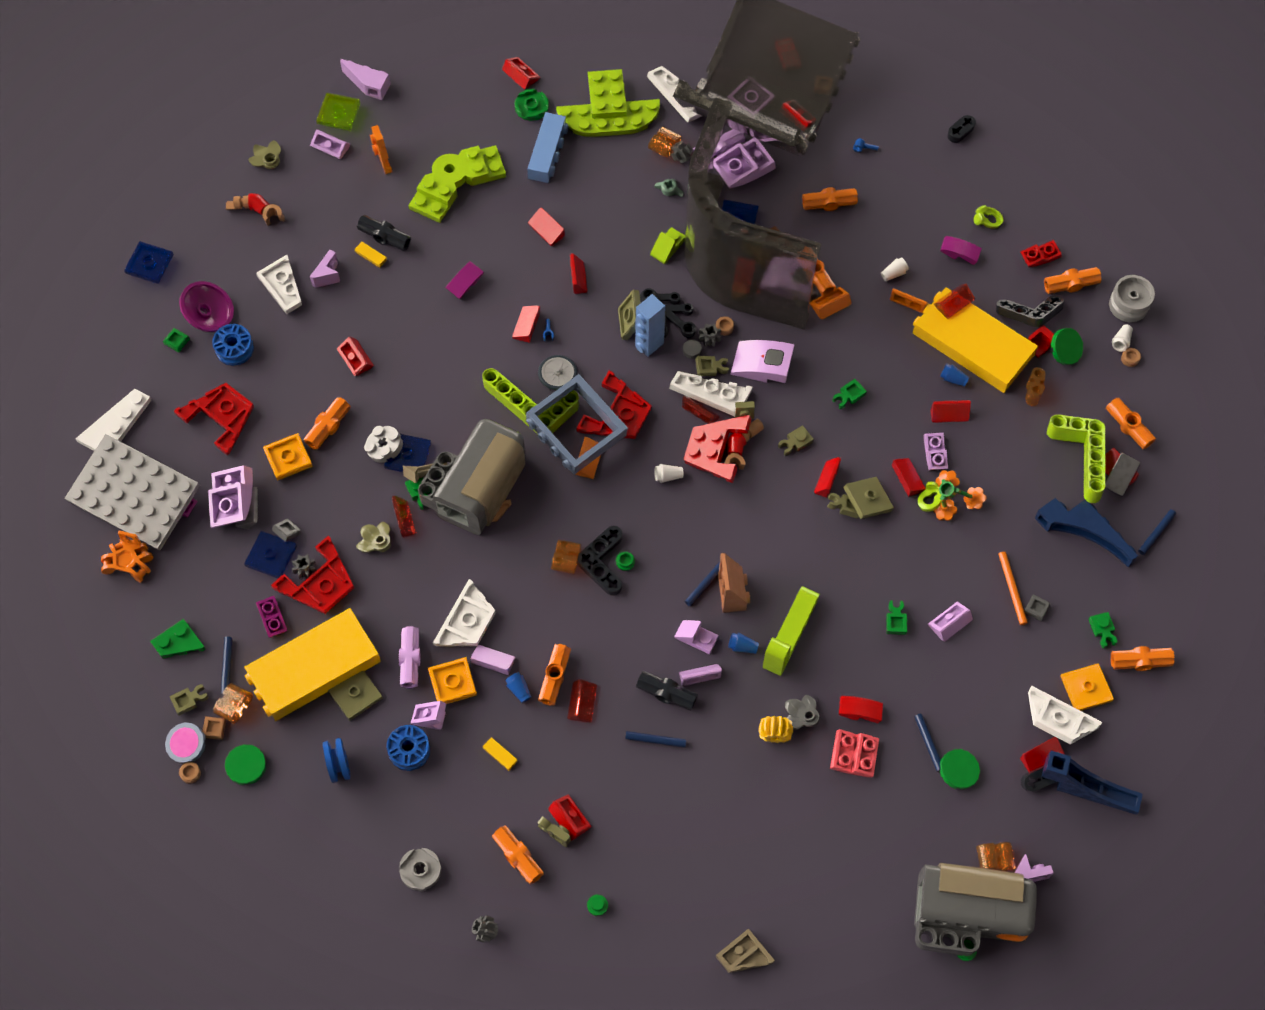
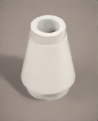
[881,258,909,282]
[1112,325,1133,352]
[654,464,683,483]

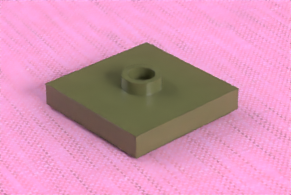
[618,289,641,340]
[843,477,894,519]
[328,671,383,721]

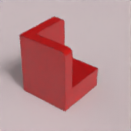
[1028,325,1054,358]

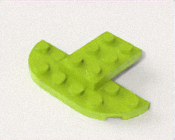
[556,69,660,137]

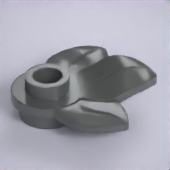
[785,695,820,730]

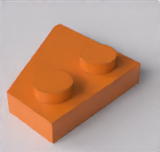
[370,125,392,174]

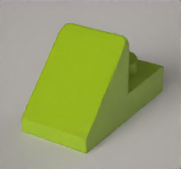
[650,227,686,264]

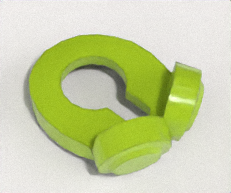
[974,205,1003,229]
[918,482,942,512]

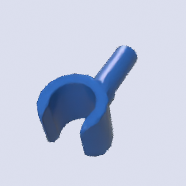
[853,138,879,152]
[543,319,554,341]

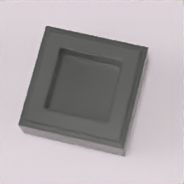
[272,518,301,542]
[1024,594,1051,621]

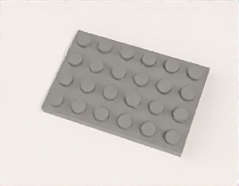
[64,434,200,551]

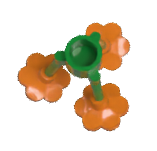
[933,470,987,521]

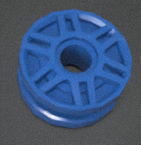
[212,324,254,366]
[386,725,431,771]
[323,738,351,783]

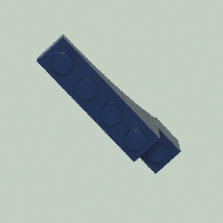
[1035,498,1138,567]
[1041,751,1143,815]

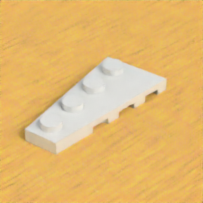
[647,66,716,123]
[669,371,753,417]
[76,389,151,451]

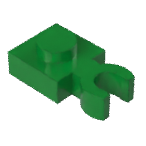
[832,379,867,409]
[405,477,429,510]
[886,600,907,635]
[1088,612,1117,649]

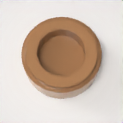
[716,317,734,336]
[1121,348,1141,367]
[179,762,201,784]

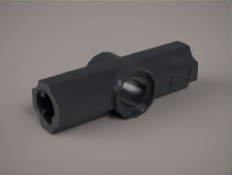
[357,215,411,251]
[636,671,698,711]

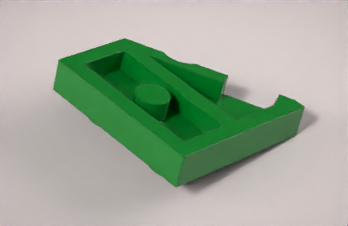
[150,619,205,659]

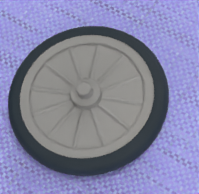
[538,355,577,390]

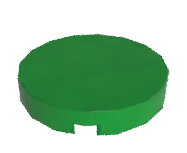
[514,89,549,121]
[1051,328,1083,365]
[225,744,266,785]
[940,749,980,790]

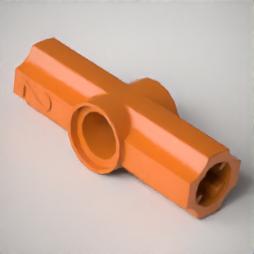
[802,187,858,211]
[797,247,836,297]
[1044,267,1102,294]
[304,397,351,450]
[1105,398,1156,449]
[538,644,571,706]
[1111,646,1175,671]
[492,825,544,885]

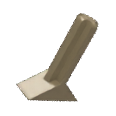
[403,462,448,483]

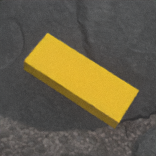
[355,242,387,268]
[483,737,518,771]

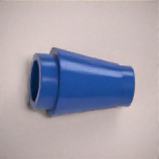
[940,364,969,387]
[728,632,759,654]
[505,672,532,703]

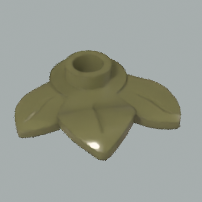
[248,140,281,169]
[356,522,391,553]

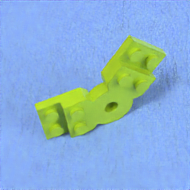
[408,145,506,223]

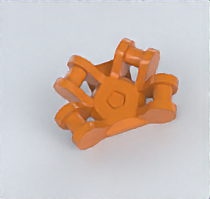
[101,531,153,583]

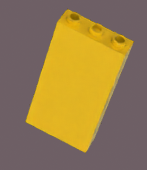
[913,287,1038,393]
[244,608,381,722]

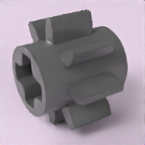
[670,141,693,163]
[699,323,721,347]
[292,554,316,579]
[472,915,498,943]

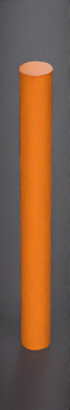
[998,552,1028,625]

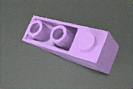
[340,59,390,100]

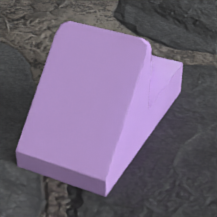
[310,250,340,288]
[674,620,719,654]
[411,701,446,730]
[1014,854,1053,882]

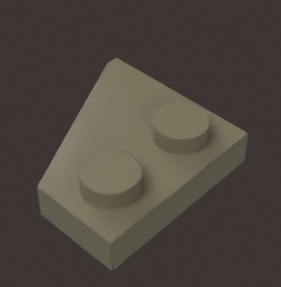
[716,929,775,973]

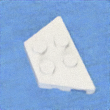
[433,579,496,646]
[1028,686,1102,744]

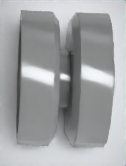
[1109,275,1155,323]

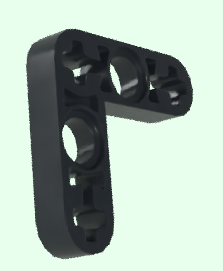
[996,296,1064,327]
[577,526,622,596]

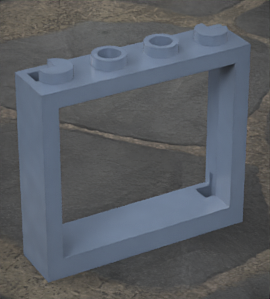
[526,374,628,475]

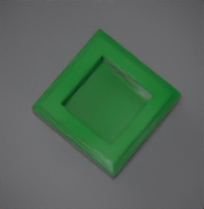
[163,328,190,353]

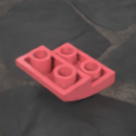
[830,729,879,778]

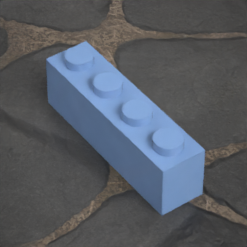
[527,112,568,183]
[635,294,665,356]

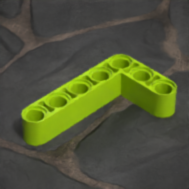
[482,368,579,434]
[1047,415,1105,503]
[763,586,820,676]

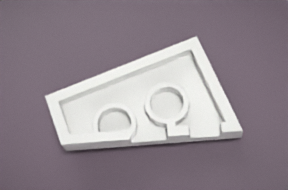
[257,255,302,314]

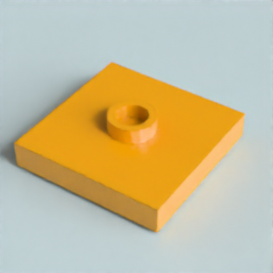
[263,433,313,481]
[428,657,477,704]
[1060,663,1114,711]

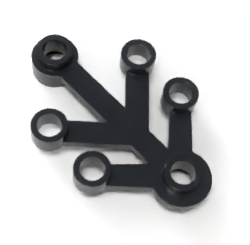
[640,288,696,338]

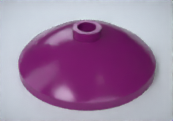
[179,281,234,332]

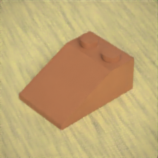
[718,553,750,613]

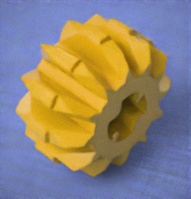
[759,716,793,743]

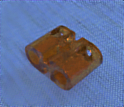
[648,126,682,158]
[1025,367,1046,406]
[551,540,581,574]
[213,683,253,723]
[976,842,1016,871]

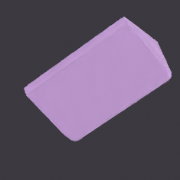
[310,129,350,159]
[928,602,973,642]
[471,645,515,675]
[679,664,722,686]

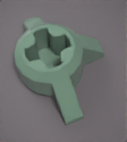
[654,179,684,197]

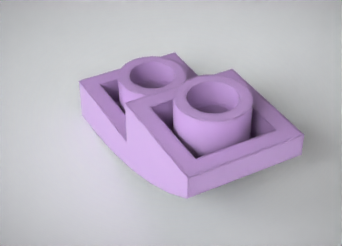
[924,433,948,470]

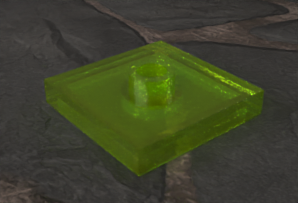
[316,93,360,131]

